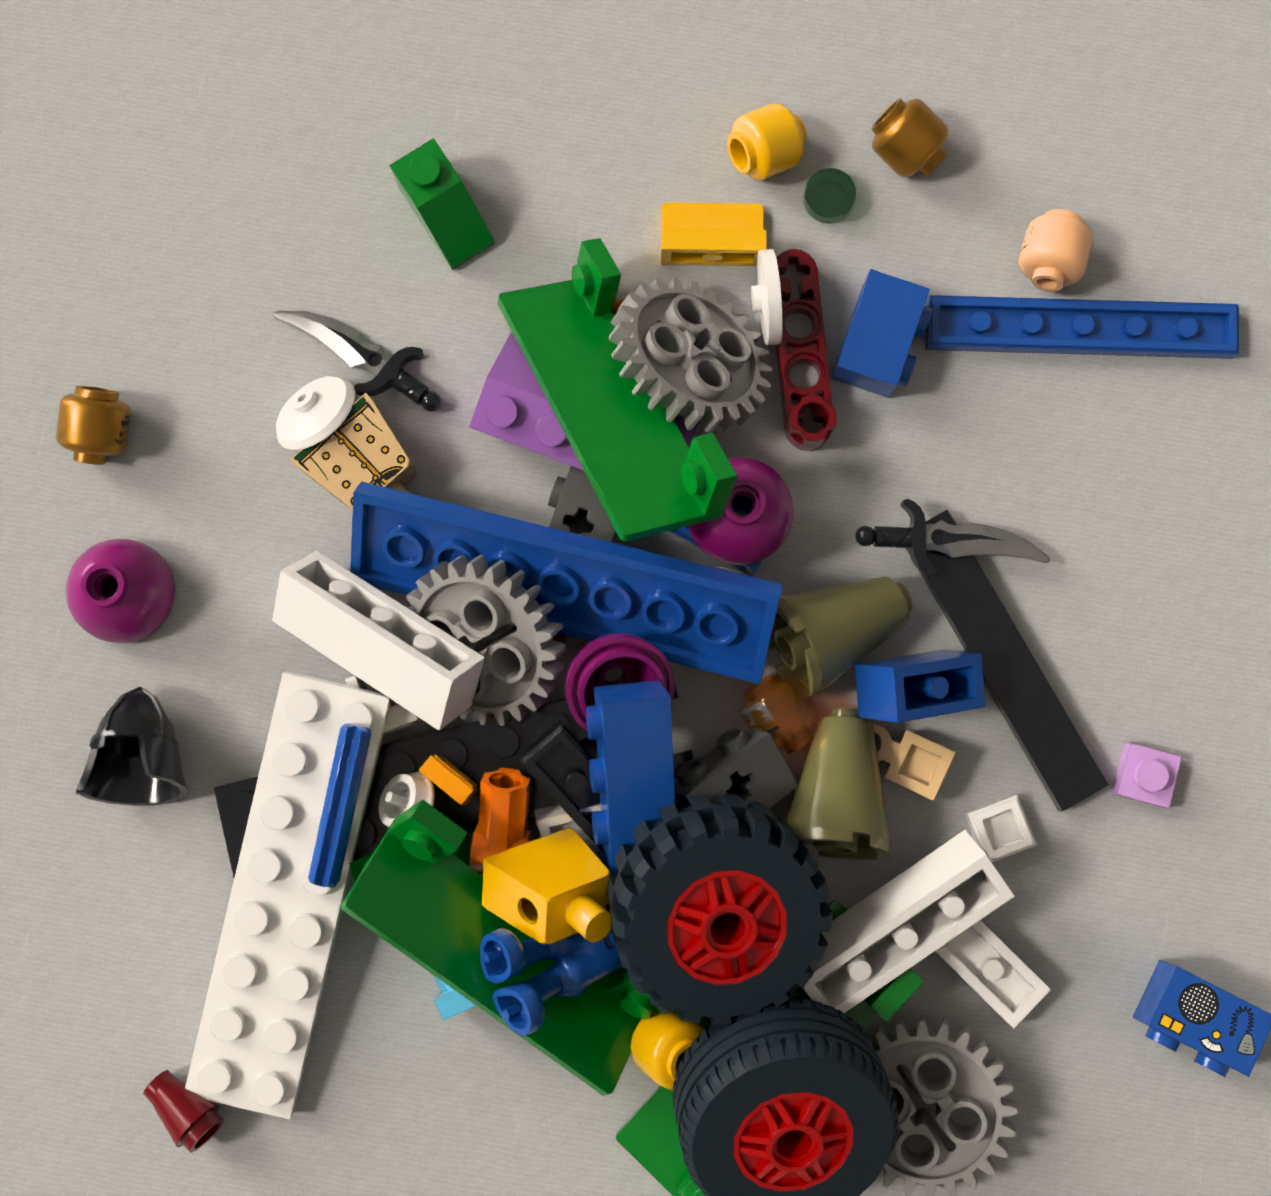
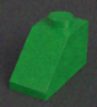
[389,138,495,270]

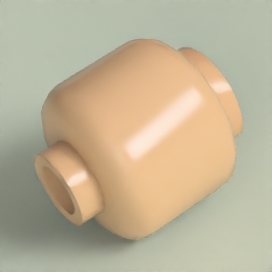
[1018,209,1093,292]

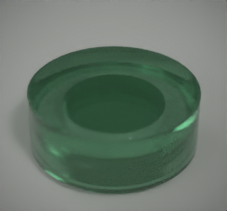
[803,168,856,224]

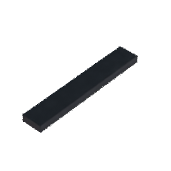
[906,510,1108,811]

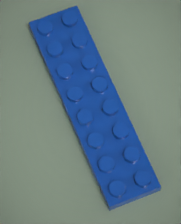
[350,481,783,684]

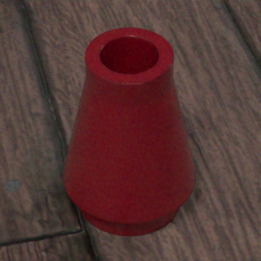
[143,1070,224,1153]

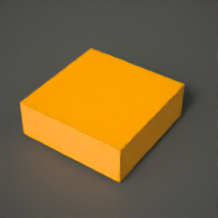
[419,755,479,805]

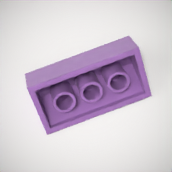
[469,331,701,470]

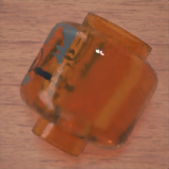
[740,671,820,754]

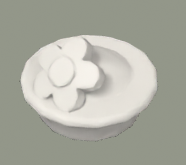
[378,772,435,828]

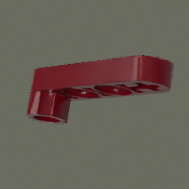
[776,249,837,451]

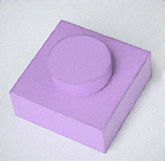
[1112,743,1182,808]

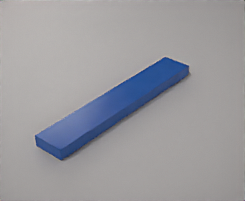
[926,295,1239,359]

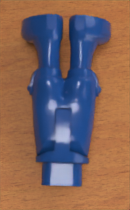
[480,928,622,1036]

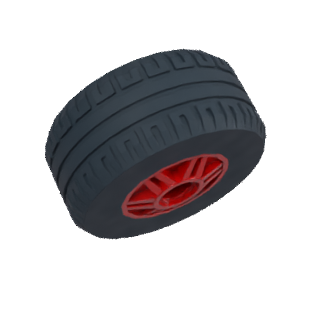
[672,998,899,1196]

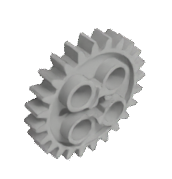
[609,277,773,433]
[406,555,567,726]
[874,1015,1018,1196]

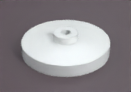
[751,249,782,345]

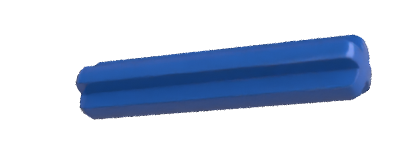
[308,723,371,888]

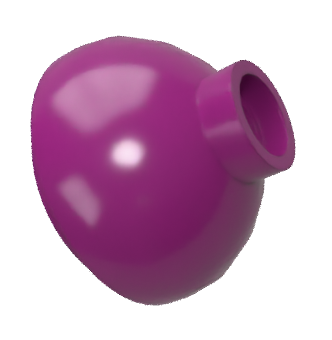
[688,457,794,565]
[66,539,175,644]
[565,633,675,732]

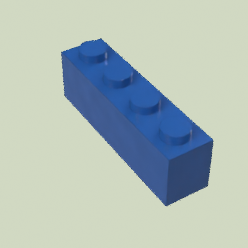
[586,680,675,873]

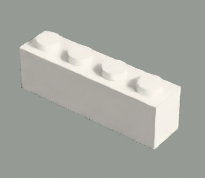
[272,550,485,731]
[803,830,1015,1013]

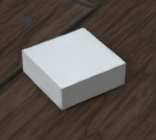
[964,795,1037,862]

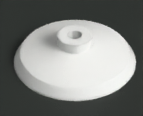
[276,376,355,450]

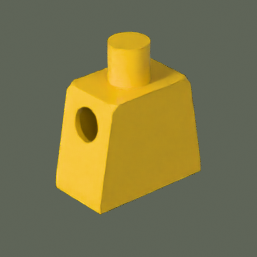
[482,827,611,945]

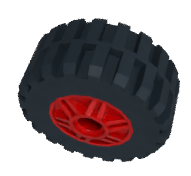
[606,793,833,1026]

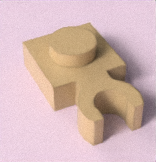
[872,723,956,802]

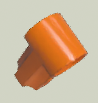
[470,768,533,873]

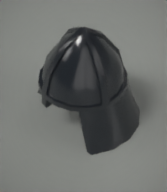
[76,687,189,806]

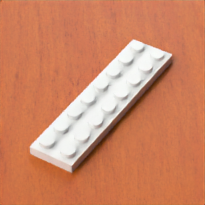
[185,671,392,1120]

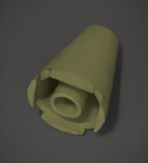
[769,576,912,699]
[786,708,891,860]

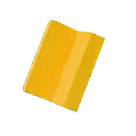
[661,202,766,266]

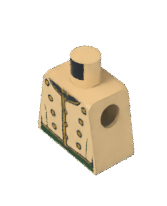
[290,393,418,511]

